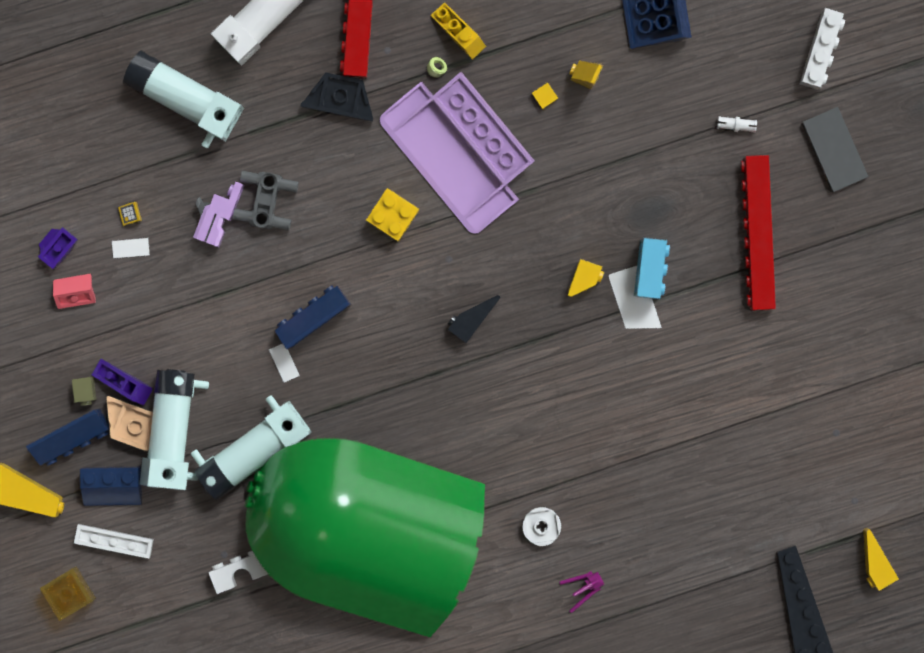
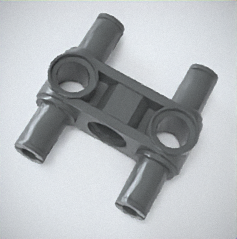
[233,171,299,230]

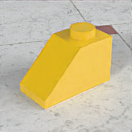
[567,259,604,297]

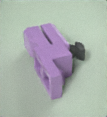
[193,182,245,247]

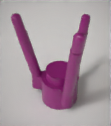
[559,571,605,613]

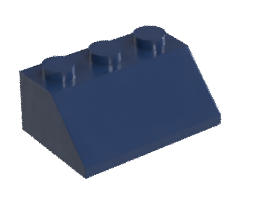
[80,466,142,506]

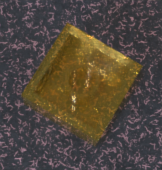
[40,566,96,621]

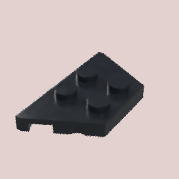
[300,72,373,122]

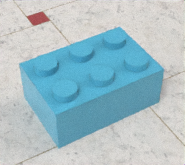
[634,238,670,299]

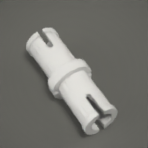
[717,116,757,133]

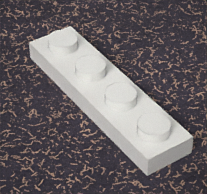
[74,524,154,559]

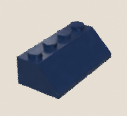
[275,285,352,349]
[26,409,110,466]

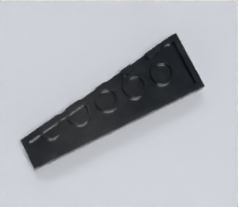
[777,545,833,653]

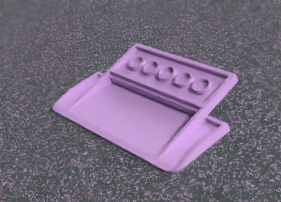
[380,72,534,233]

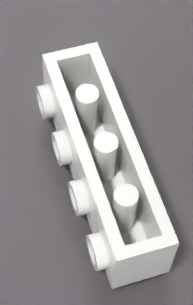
[799,8,845,90]

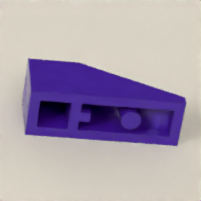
[92,359,153,405]

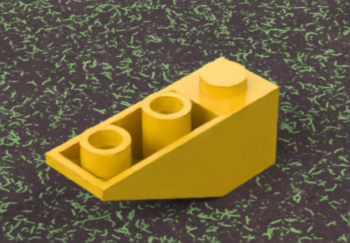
[431,2,486,59]

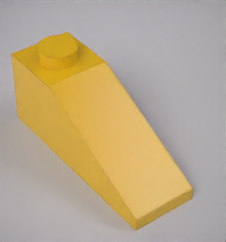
[569,61,602,89]
[863,528,899,591]

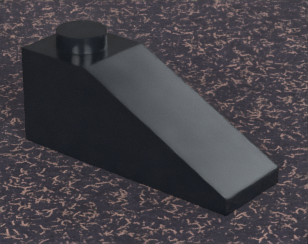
[448,295,501,343]

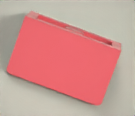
[53,274,96,309]

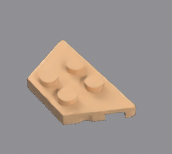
[106,396,153,451]

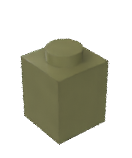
[72,377,97,406]

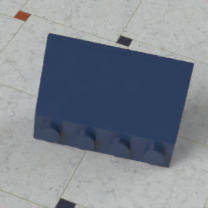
[622,0,692,49]

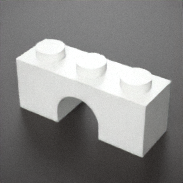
[209,551,268,594]

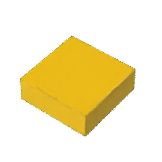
[532,82,558,109]

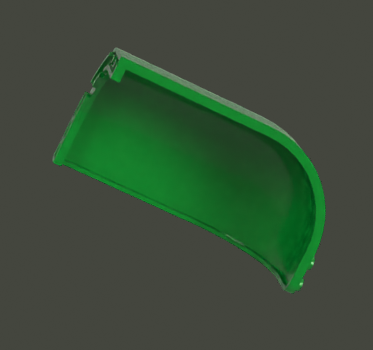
[245,438,485,638]

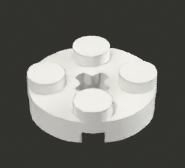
[523,507,561,546]

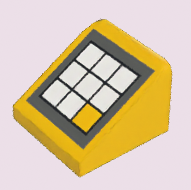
[118,202,142,226]

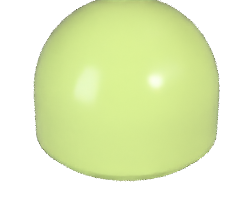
[427,57,447,78]

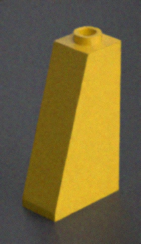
[0,463,65,517]

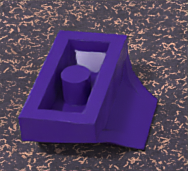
[38,227,78,269]

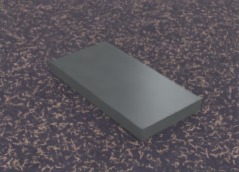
[802,107,869,192]

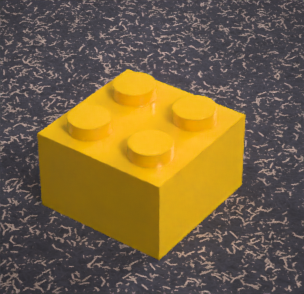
[366,188,420,242]

